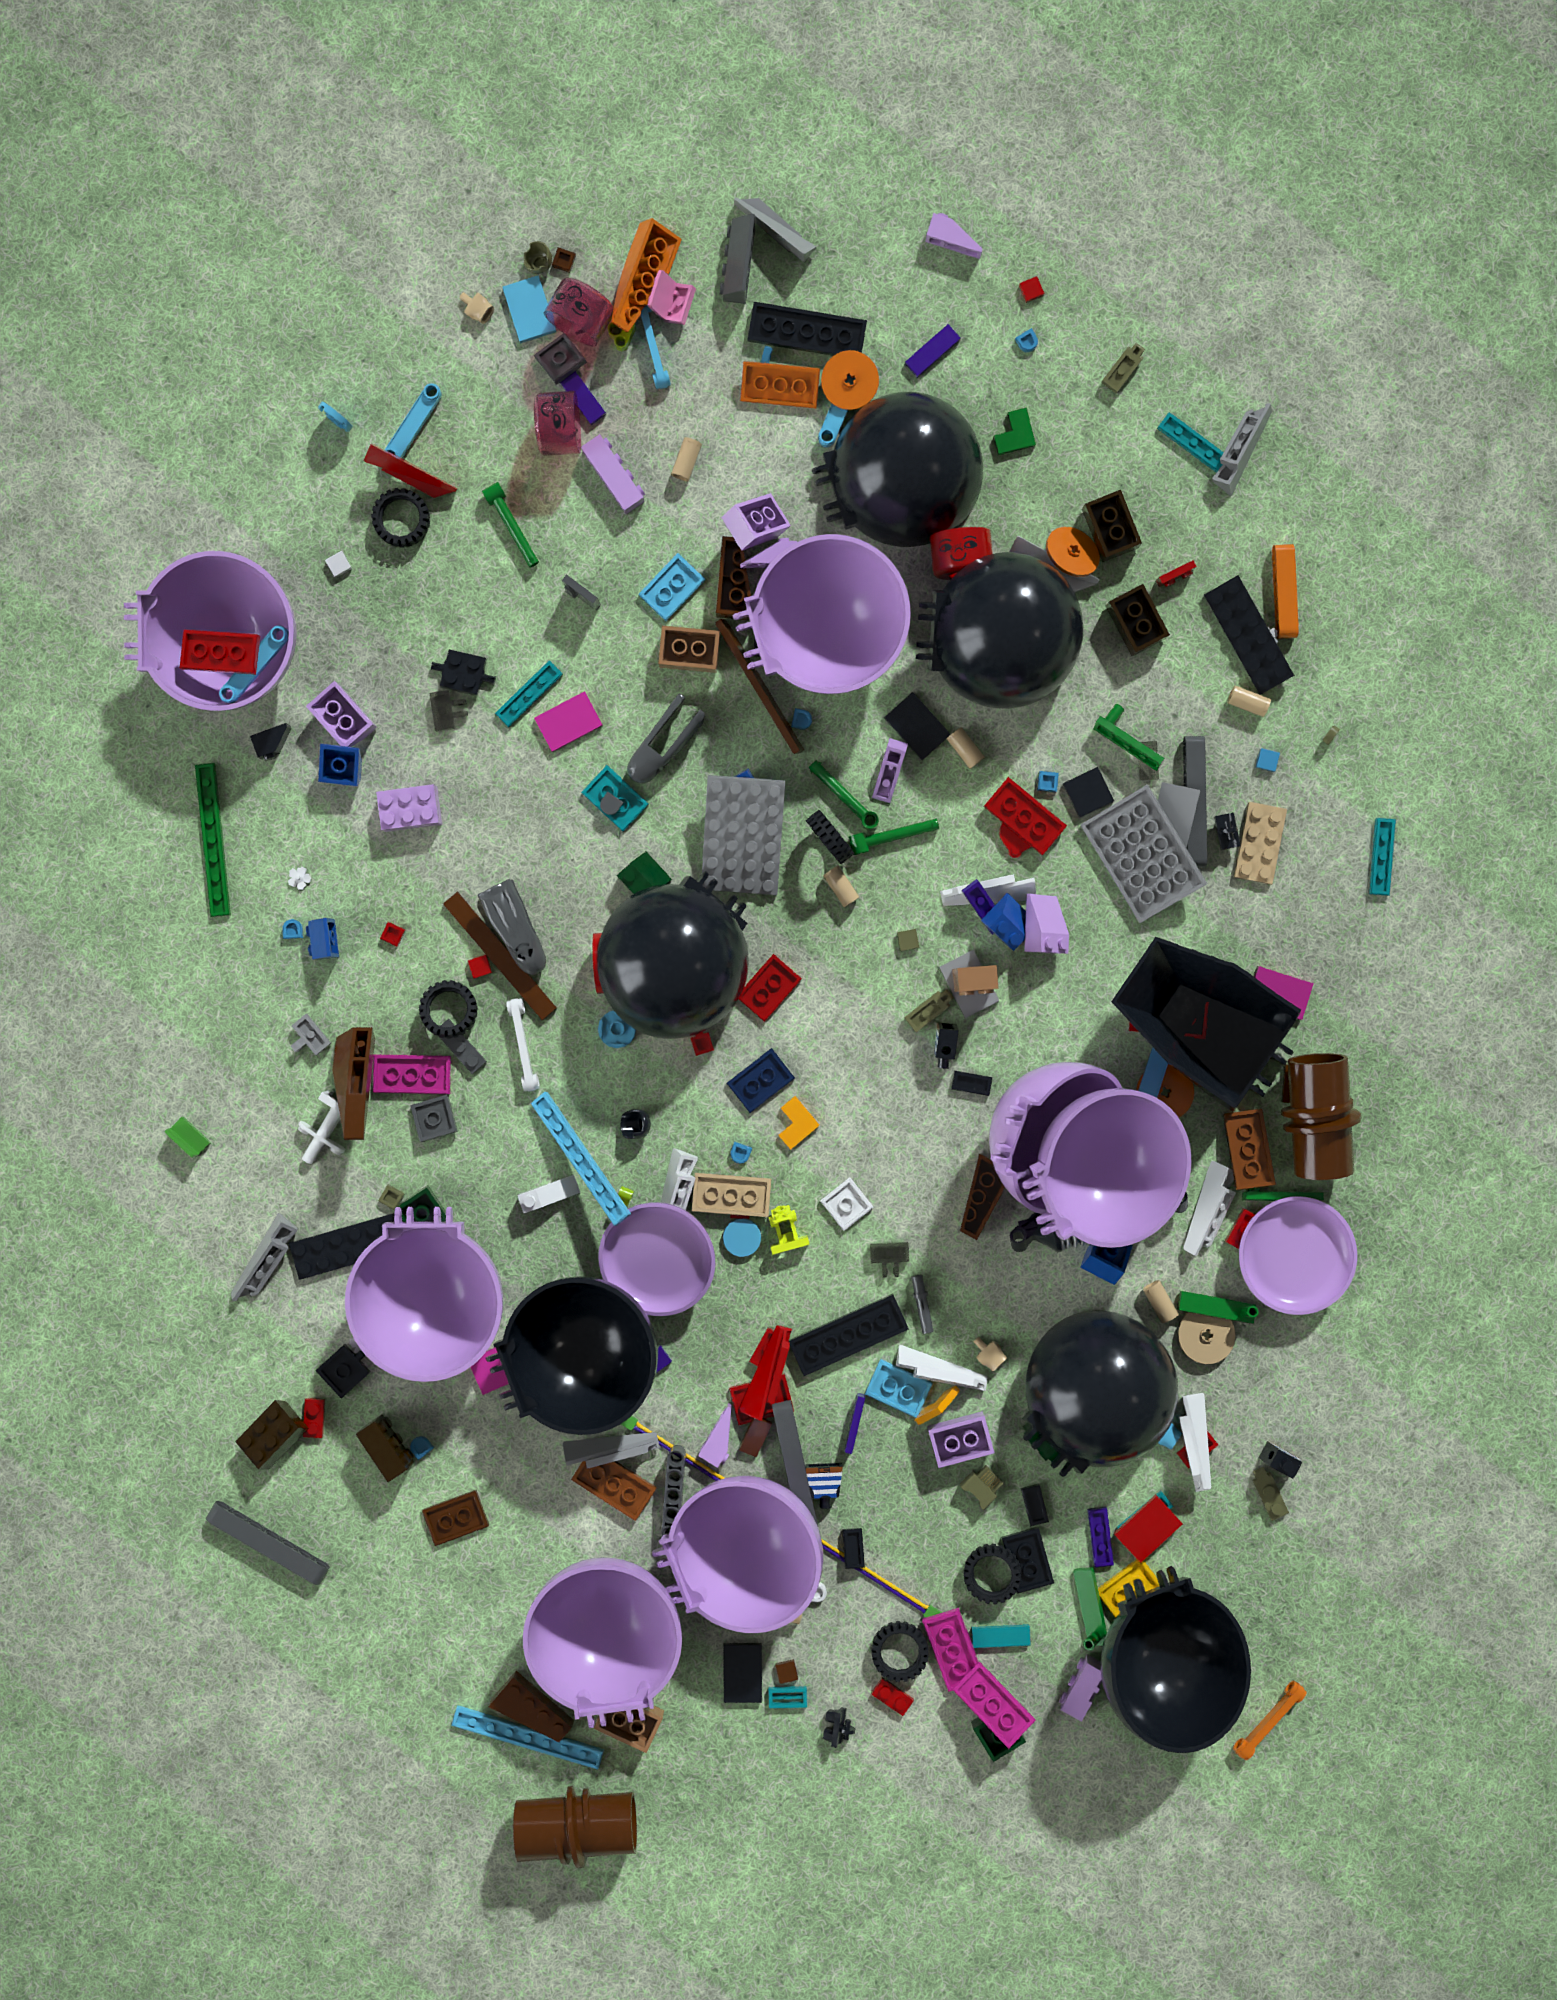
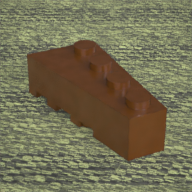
[488,1671,574,1742]

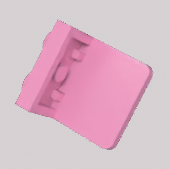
[648,270,696,325]

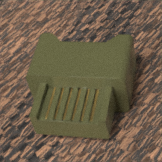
[960,1465,1004,1510]

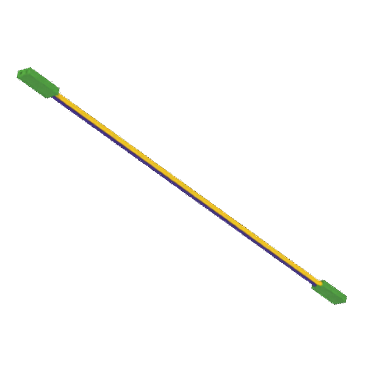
[621,1416,943,1618]

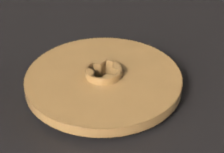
[1178,1312,1235,1364]

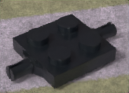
[431,649,496,696]

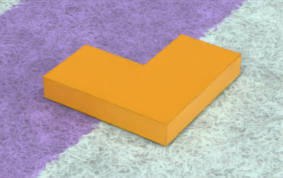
[779,1096,820,1150]
[914,1385,960,1425]

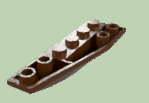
[332,1027,375,1140]

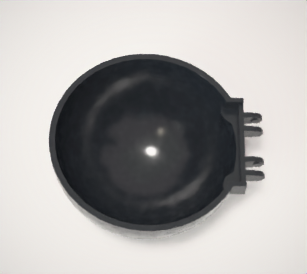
[812,392,983,547]
[915,552,1083,709]
[597,871,749,1039]
[486,1276,658,1435]
[1022,1310,1178,1477]
[1100,1566,1251,1753]

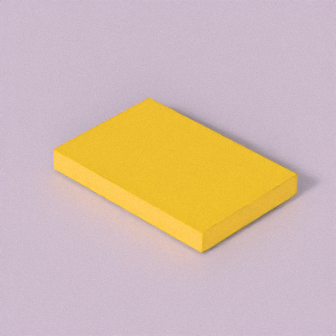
[1098,1559,1159,1618]

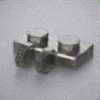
[429,690,468,732]
[870,1242,909,1278]

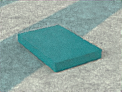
[581,765,649,832]

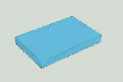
[502,275,557,343]
[638,553,706,622]
[864,1359,933,1418]

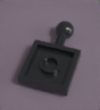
[315,1344,371,1399]

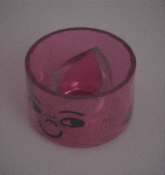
[543,278,614,347]
[534,391,581,456]

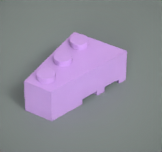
[1059,1654,1102,1722]

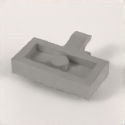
[291,1014,332,1055]

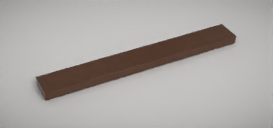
[715,619,804,754]
[443,891,557,1020]

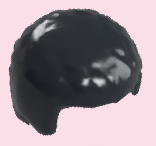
[620,1109,651,1139]

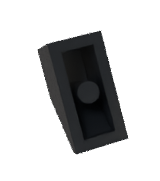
[250,723,291,761]

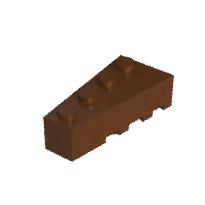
[716,536,751,620]
[960,1154,1005,1240]

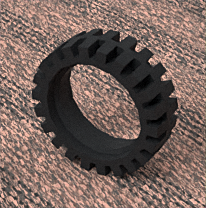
[371,488,430,548]
[805,810,854,864]
[419,980,478,1039]
[964,1543,1021,1605]
[871,1621,929,1682]

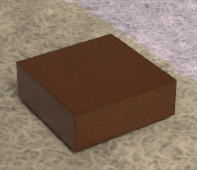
[552,247,576,273]
[775,1659,798,1684]

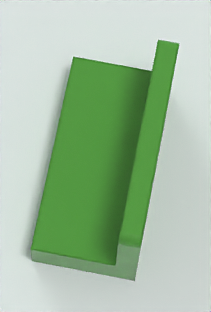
[164,1117,211,1158]

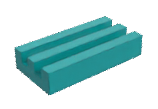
[768,1686,807,1708]

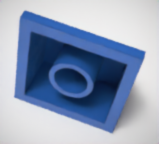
[318,744,362,786]
[981,893,1026,951]
[306,918,339,960]
[1080,1244,1133,1285]

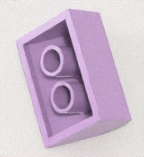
[306,681,377,747]

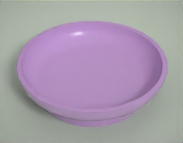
[1239,1197,1357,1315]
[598,1202,715,1316]

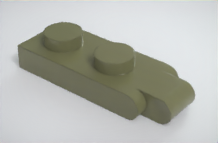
[1101,343,1145,394]
[904,989,954,1032]
[1252,1467,1289,1521]

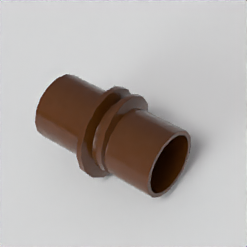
[1281,1053,1362,1180]
[513,1786,637,1868]

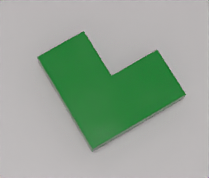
[994,407,1036,455]

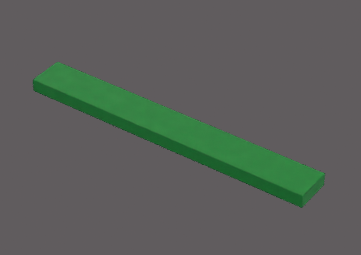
[195,763,231,917]

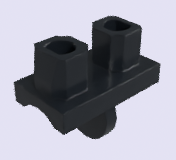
[1214,812,1241,850]
[823,1707,856,1748]

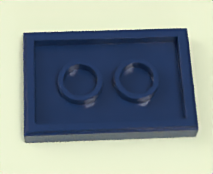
[727,1048,795,1113]

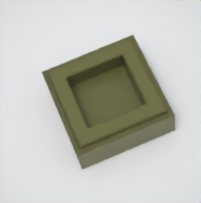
[897,929,920,951]
[378,1184,405,1211]

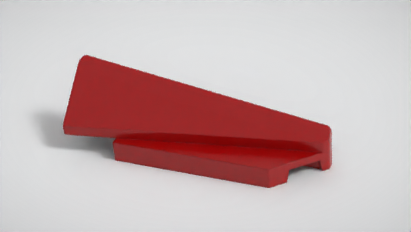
[363,443,457,498]
[739,1325,792,1421]

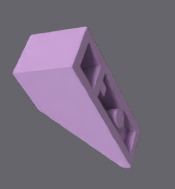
[925,213,982,259]
[740,538,797,568]
[872,738,908,803]
[698,1403,732,1468]

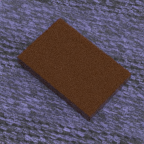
[422,1490,489,1546]

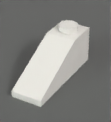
[517,1175,580,1213]

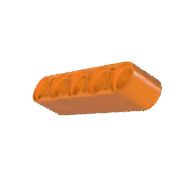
[1272,544,1299,639]

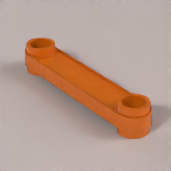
[1233,1680,1307,1760]

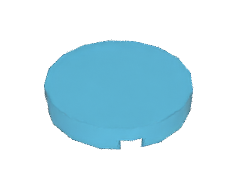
[318,401,353,432]
[598,1011,636,1048]
[723,1219,761,1257]

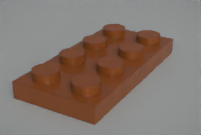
[1223,1109,1276,1191]
[571,1461,657,1521]

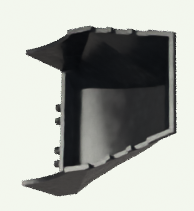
[1111,937,1301,1112]

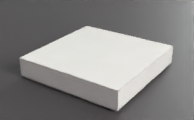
[820,1177,874,1231]

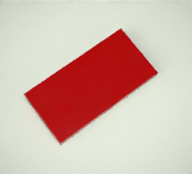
[179,629,260,675]
[983,777,1067,855]

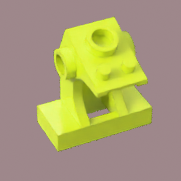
[769,1205,810,1255]

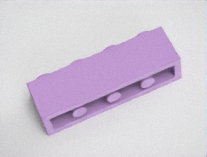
[581,434,645,514]

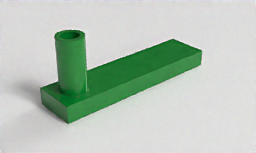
[1093,704,1165,771]
[1242,1187,1324,1201]
[1177,1291,1259,1324]
[1073,1567,1107,1651]

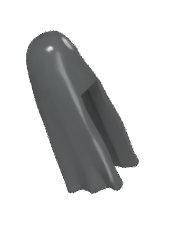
[627,693,706,784]
[477,879,546,975]

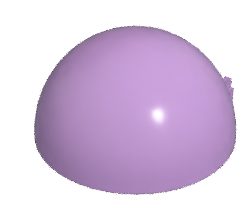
[732,534,911,694]
[124,551,297,711]
[989,1062,1122,1214]
[1022,1088,1191,1248]
[345,1207,503,1382]
[652,1476,823,1633]
[523,1557,682,1728]

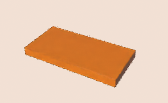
[740,361,820,408]

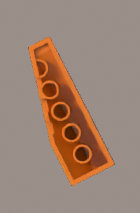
[611,218,682,332]

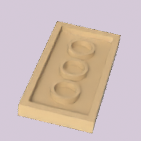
[1234,802,1287,885]
[692,1173,771,1217]

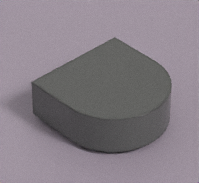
[600,791,624,815]

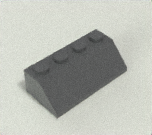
[720,214,755,304]

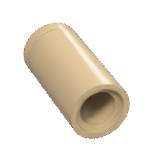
[671,437,702,481]
[1227,685,1271,717]
[947,727,985,769]
[823,865,859,907]
[1143,1280,1179,1323]

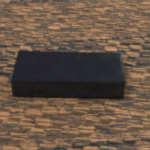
[951,1070,993,1096]
[1021,1484,1049,1527]
[842,1528,865,1569]

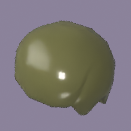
[524,241,552,274]

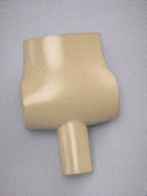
[460,292,494,324]
[974,1337,1007,1372]

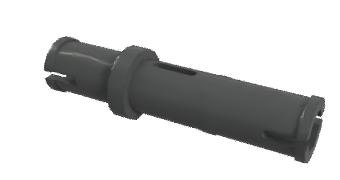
[911,1274,934,1334]

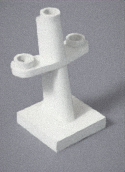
[298,1089,345,1164]

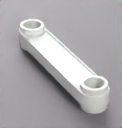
[507,998,540,1092]

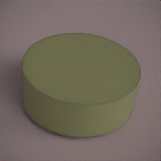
[1322,725,1340,745]

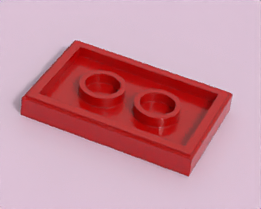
[739,954,802,1022]
[729,1373,794,1426]
[1114,1494,1183,1563]

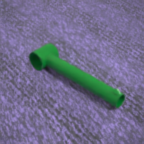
[482,482,539,568]
[809,760,879,831]
[848,818,939,855]

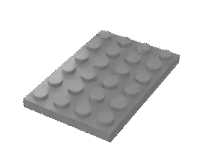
[702,775,785,895]
[1081,784,1208,923]

